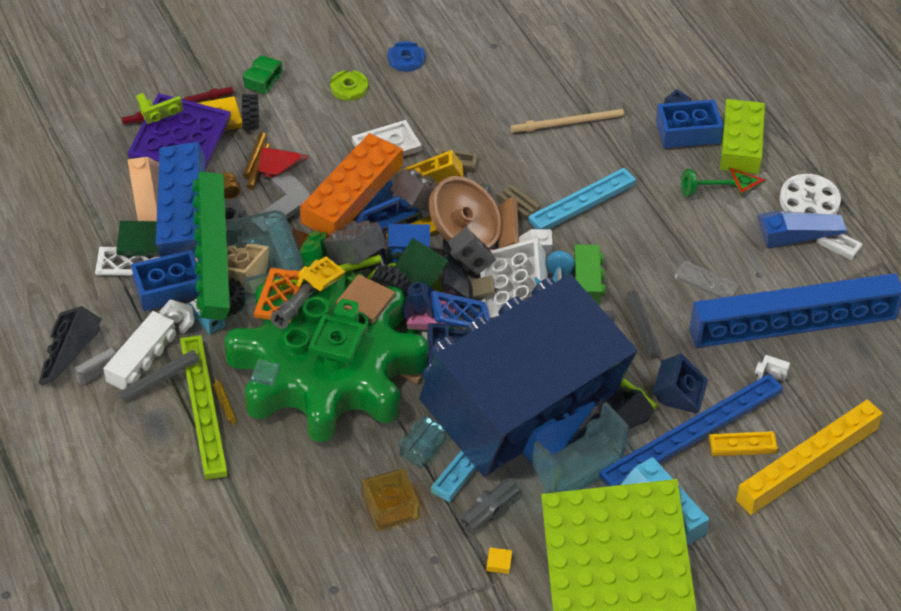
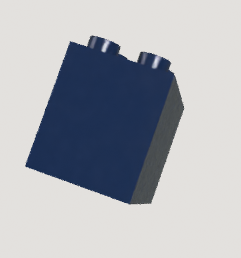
[419,273,638,477]

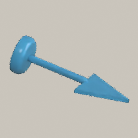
[535,251,575,285]

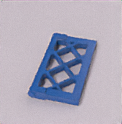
[430,291,491,328]

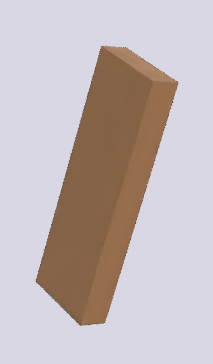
[498,197,519,248]

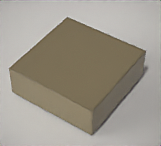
[472,275,495,300]

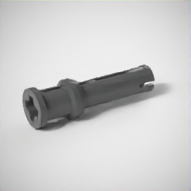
[271,282,316,329]

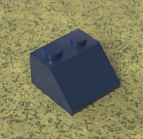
[652,353,708,413]

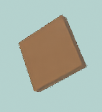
[336,274,395,324]

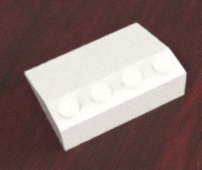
[480,238,548,320]

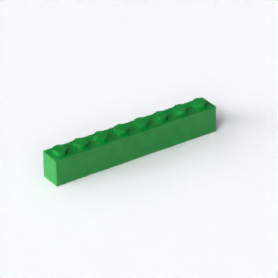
[192,172,230,320]

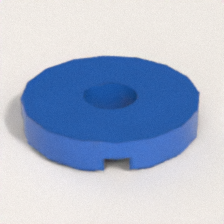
[387,41,425,72]

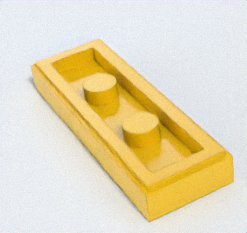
[708,431,778,457]

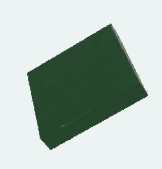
[116,221,159,256]
[394,238,449,287]

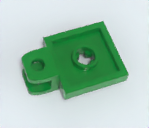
[308,298,365,364]

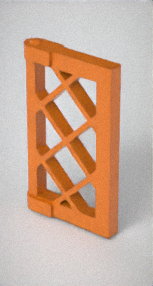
[254,268,302,323]

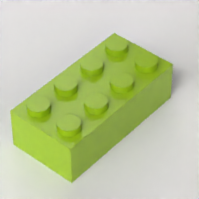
[719,99,765,174]

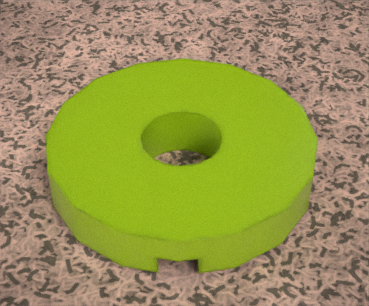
[330,70,368,101]

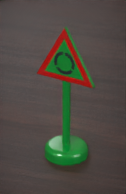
[681,168,766,197]

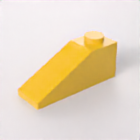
[399,150,463,184]

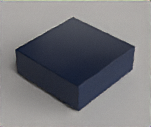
[664,89,692,104]

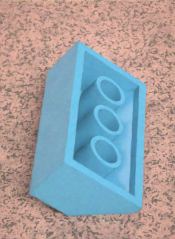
[620,457,709,545]

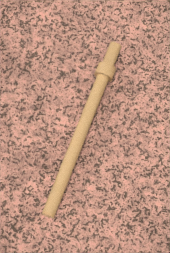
[510,109,624,133]

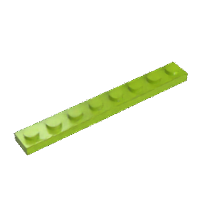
[180,335,227,480]

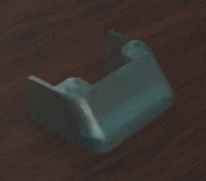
[226,210,303,303]
[532,402,629,493]

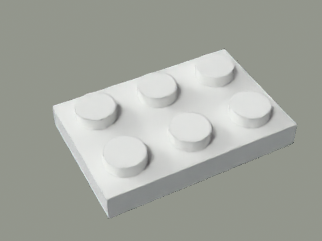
[352,120,422,156]

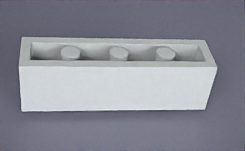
[103,311,176,389]

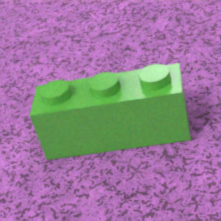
[573,244,605,305]

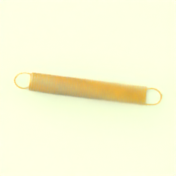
[213,379,237,427]

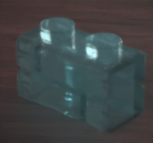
[398,415,446,468]

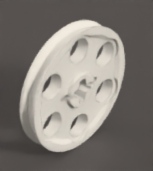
[779,174,841,214]

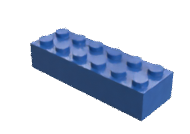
[156,142,205,257]

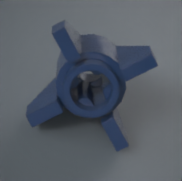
[403,282,435,320]

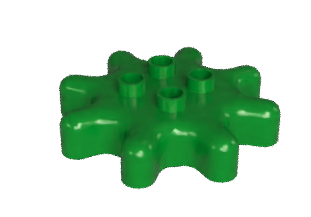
[224,273,429,442]

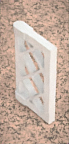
[95,247,161,276]

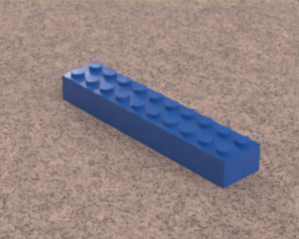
[689,273,901,348]

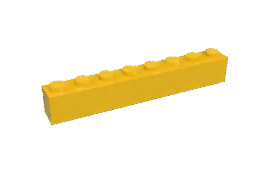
[736,399,883,515]

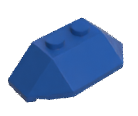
[355,197,422,240]

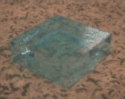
[251,360,280,386]

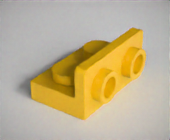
[296,256,346,292]

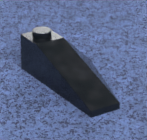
[443,238,473,312]
[39,306,102,385]
[568,387,655,450]

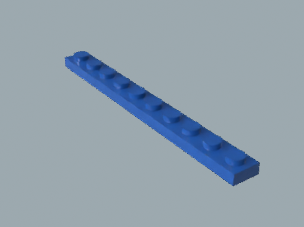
[599,374,783,487]

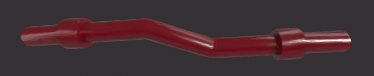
[121,86,234,125]

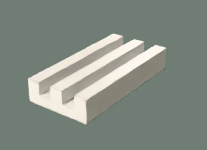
[816,234,863,261]

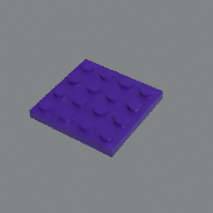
[128,93,231,170]

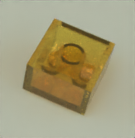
[361,468,419,531]

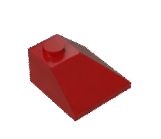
[258,147,309,178]

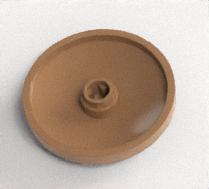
[429,176,502,248]

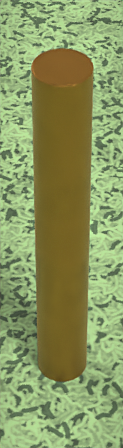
[243,132,267,179]
[246,143,271,190]

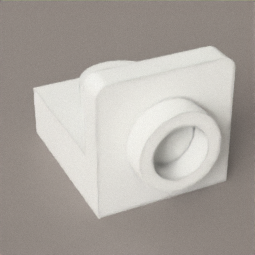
[159,299,195,334]
[755,355,790,382]

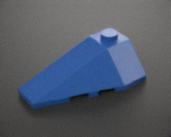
[757,211,847,248]
[522,402,596,472]

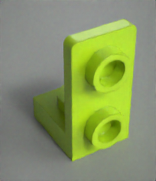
[136,93,183,124]

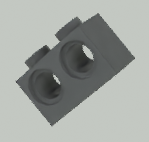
[448,227,496,275]

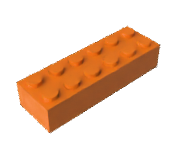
[300,133,403,237]

